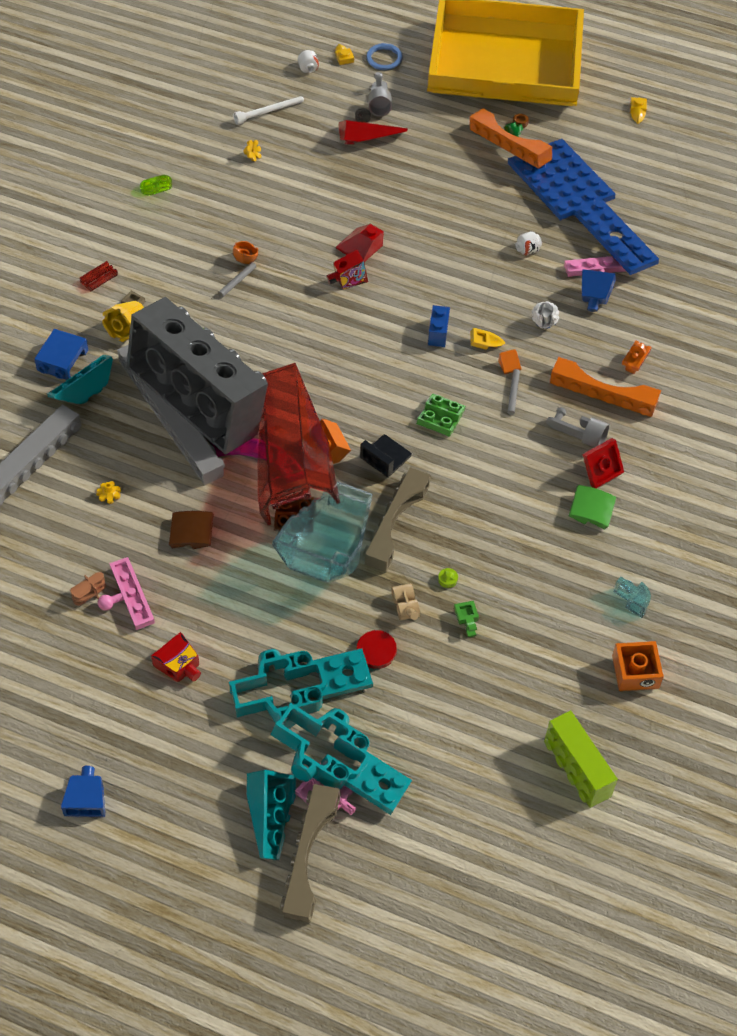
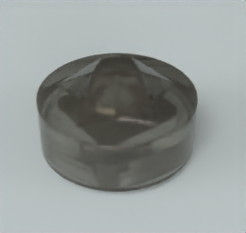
[355,108,371,123]

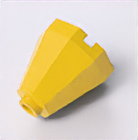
[102,301,144,342]

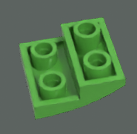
[416,394,466,437]
[569,485,616,530]

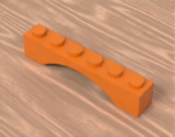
[470,108,552,169]
[550,357,661,417]

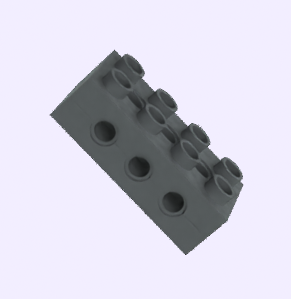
[126,297,268,455]

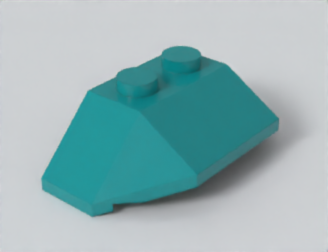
[47,355,113,404]

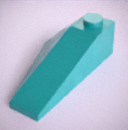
[246,770,296,860]

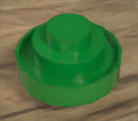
[504,122,523,137]

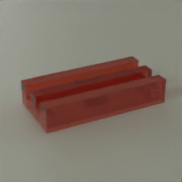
[79,261,118,292]

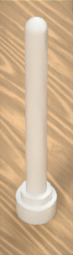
[233,96,304,125]

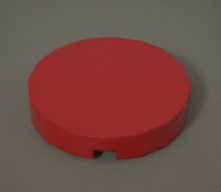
[357,630,397,669]

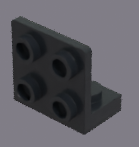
[360,434,412,478]

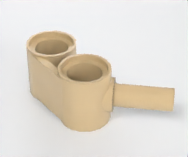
[391,583,420,621]

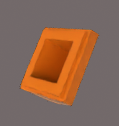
[498,349,521,374]

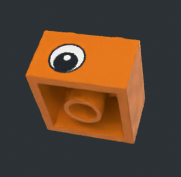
[612,641,664,691]

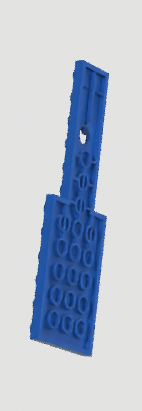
[508,139,659,275]

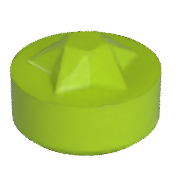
[438,568,458,588]

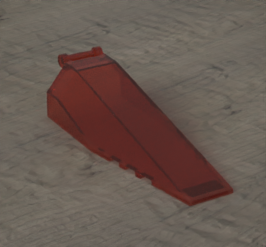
[257,363,340,526]

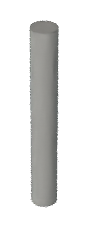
[218,262,256,297]
[507,369,520,415]

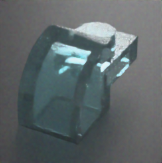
[613,576,651,618]

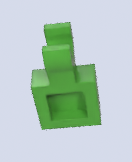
[454,601,479,637]

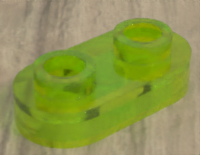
[140,175,172,196]

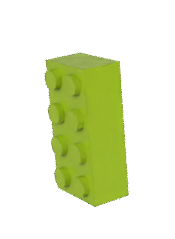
[544,710,618,808]

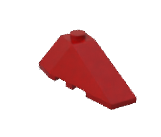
[338,120,408,145]

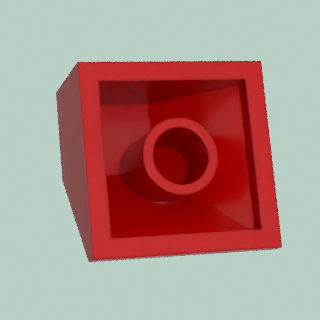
[336,223,384,262]

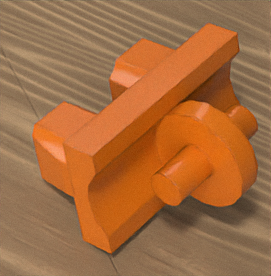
[622,340,652,374]

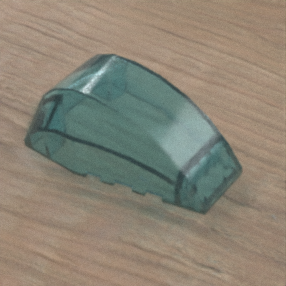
[272,481,373,584]

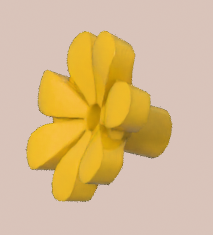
[243,140,261,161]
[96,481,121,504]

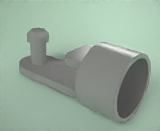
[368,72,392,117]
[546,407,610,448]

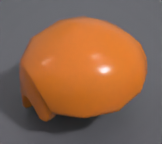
[233,241,258,264]

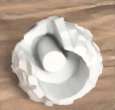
[532,301,559,329]

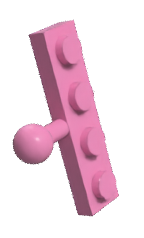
[564,256,626,277]
[97,557,155,630]

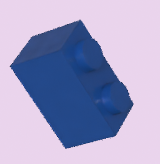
[428,305,450,347]

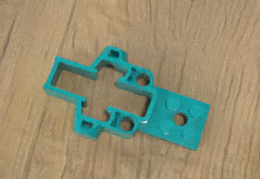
[229,648,373,728]
[270,703,412,815]

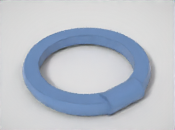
[366,43,402,70]

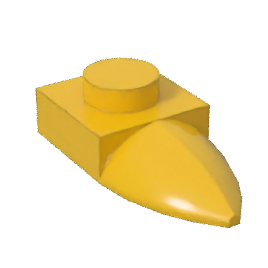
[335,44,354,65]
[630,97,647,124]
[470,328,505,350]

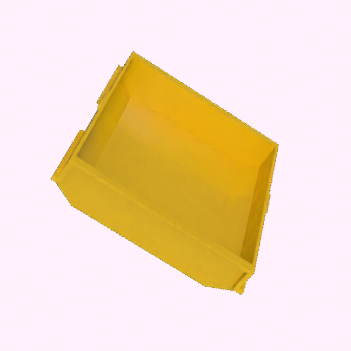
[427,0,584,106]

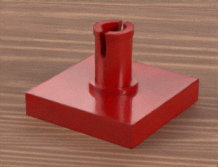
[582,438,624,488]

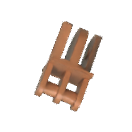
[70,572,106,606]

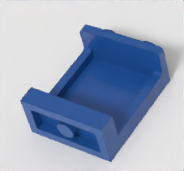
[34,329,88,380]

